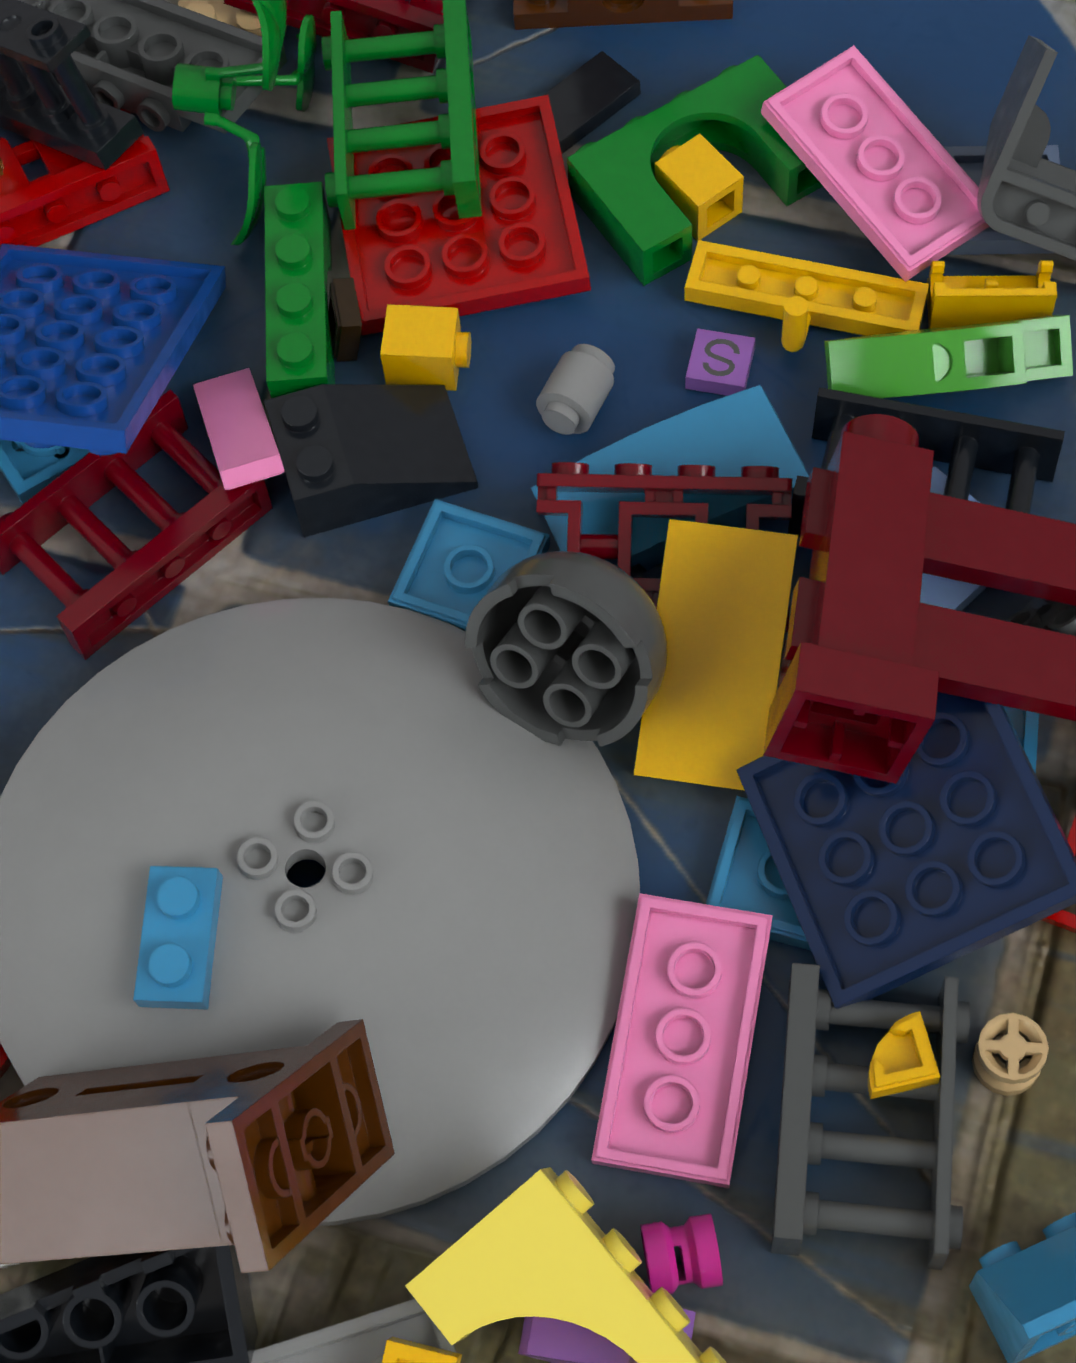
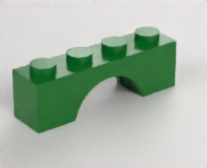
[264,182,335,399]

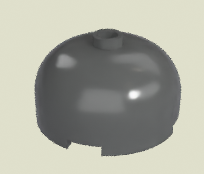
[465,551,667,747]

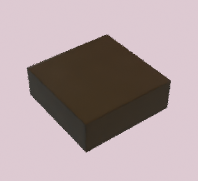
[328,278,362,362]

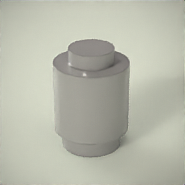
[536,344,615,435]

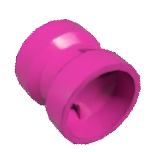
[640,1213,723,1294]

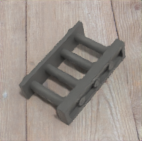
[771,963,970,1270]

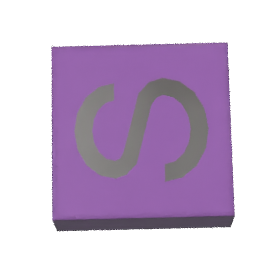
[685,328,756,396]

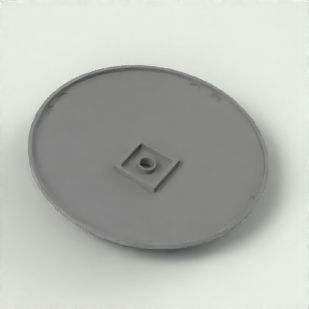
[0,598,640,1226]

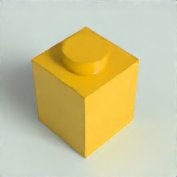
[655,133,744,242]
[380,304,471,391]

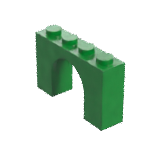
[567,55,823,286]

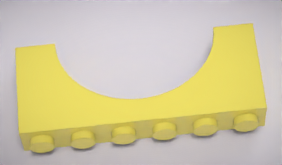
[405,1167,727,1363]

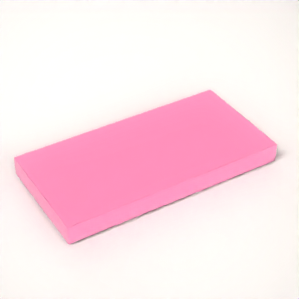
[761,45,990,282]
[591,893,773,1188]

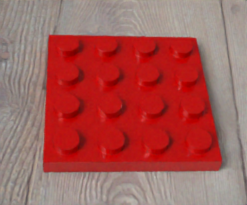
[327,95,591,336]

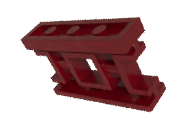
[536,462,793,634]

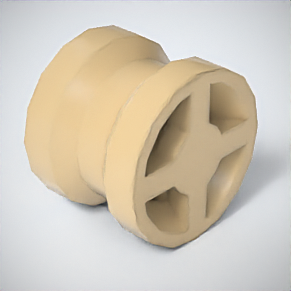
[972,1013,1049,1096]

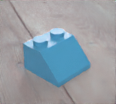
[969,1212,1076,1363]

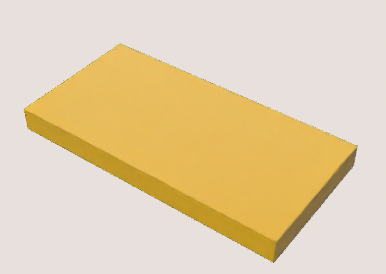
[634,519,798,791]

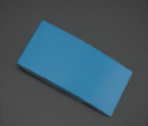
[531,385,810,571]

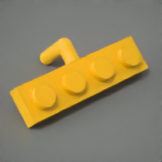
[684,240,929,352]

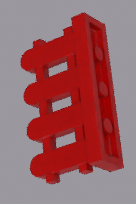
[0,108,170,247]

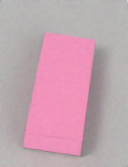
[193,368,285,490]

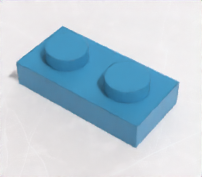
[133,866,223,1010]

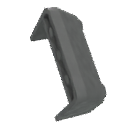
[977,35,1076,261]

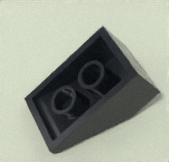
[264,384,478,538]

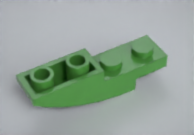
[824,315,1073,398]

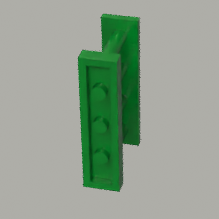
[321,0,482,230]

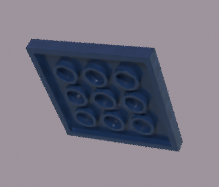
[736,692,1076,1009]

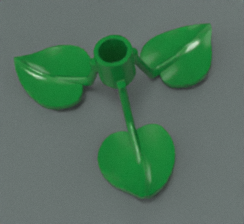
[172,0,317,246]

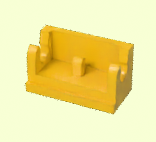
[927,260,1057,328]

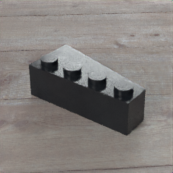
[0,1245,258,1363]

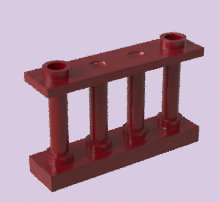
[0,389,273,660]

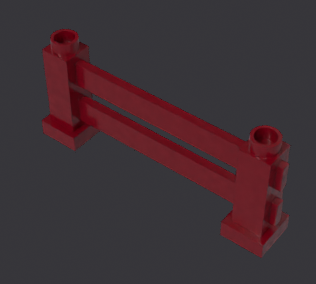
[763,414,1076,784]

